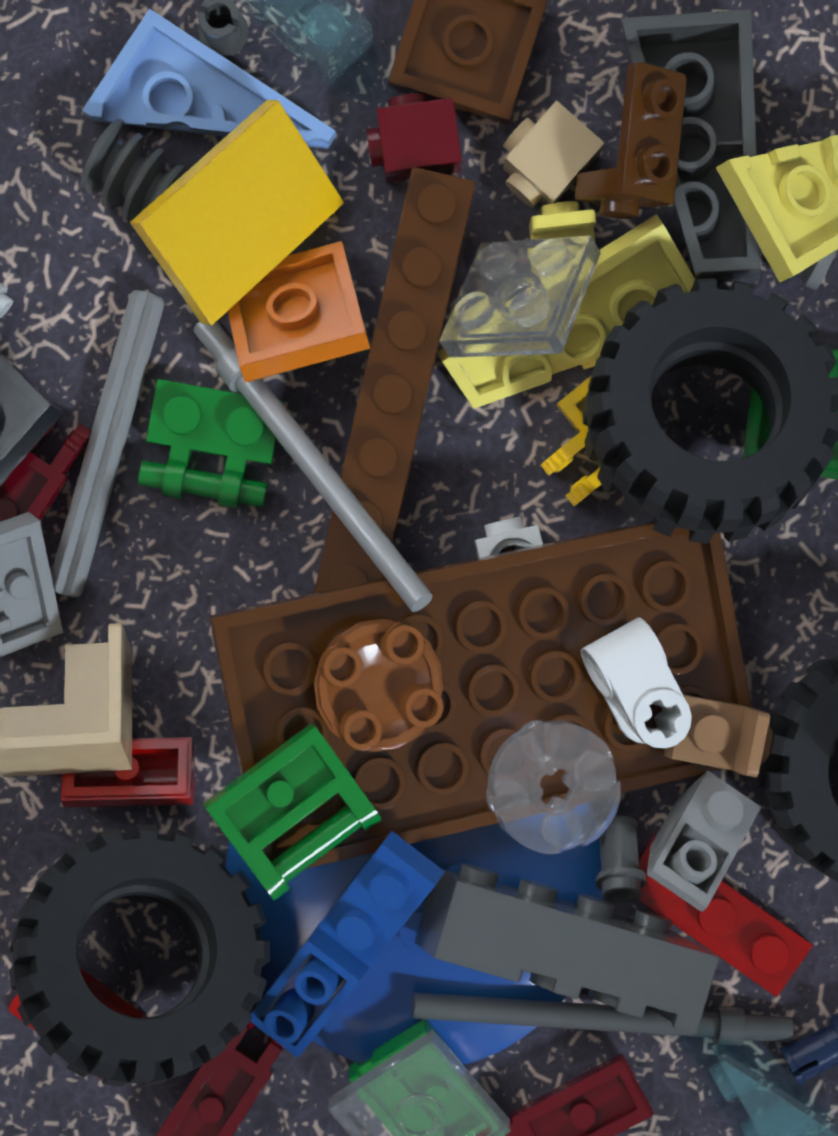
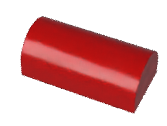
[61,737,196,808]

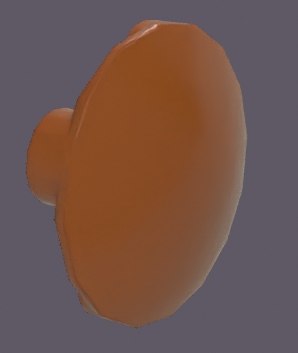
[314,619,444,752]

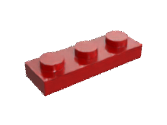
[638,833,813,998]

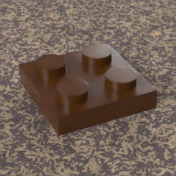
[388,0,548,125]

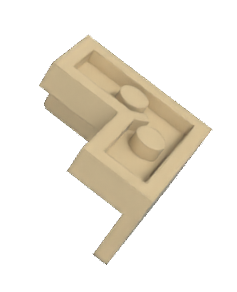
[0,623,132,777]

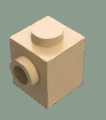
[503,100,605,208]

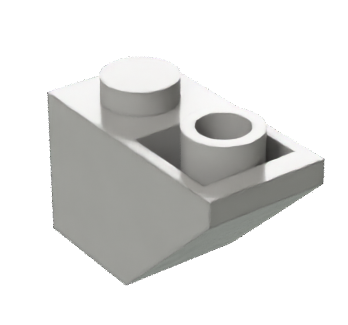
[647,770,761,912]

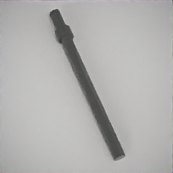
[411,992,794,1046]

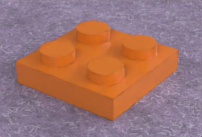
[228,241,370,383]

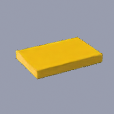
[130,100,344,326]

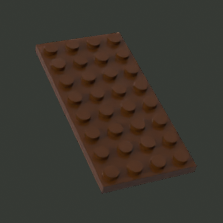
[208,520,752,869]

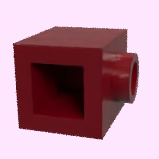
[366,93,462,183]

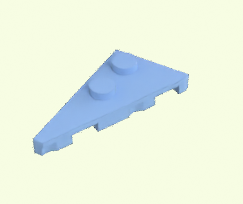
[82,8,336,149]

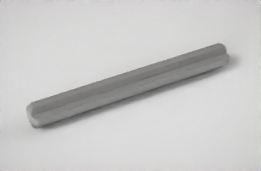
[51,290,164,597]

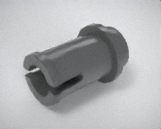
[197,0,249,57]
[595,816,646,903]

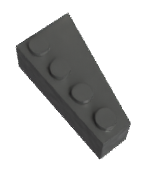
[620,9,761,283]
[415,863,719,1034]

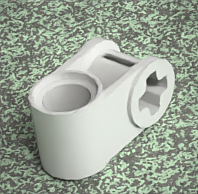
[581,617,692,749]

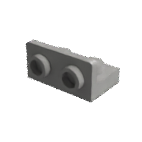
[0,512,63,657]

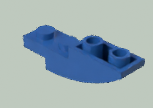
[250,831,445,1058]

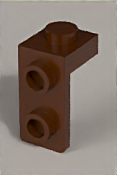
[575,62,687,219]

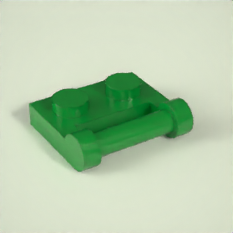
[203,723,382,901]

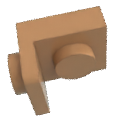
[663,693,773,777]

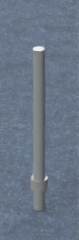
[194,321,433,612]

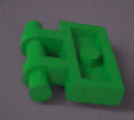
[138,379,284,509]

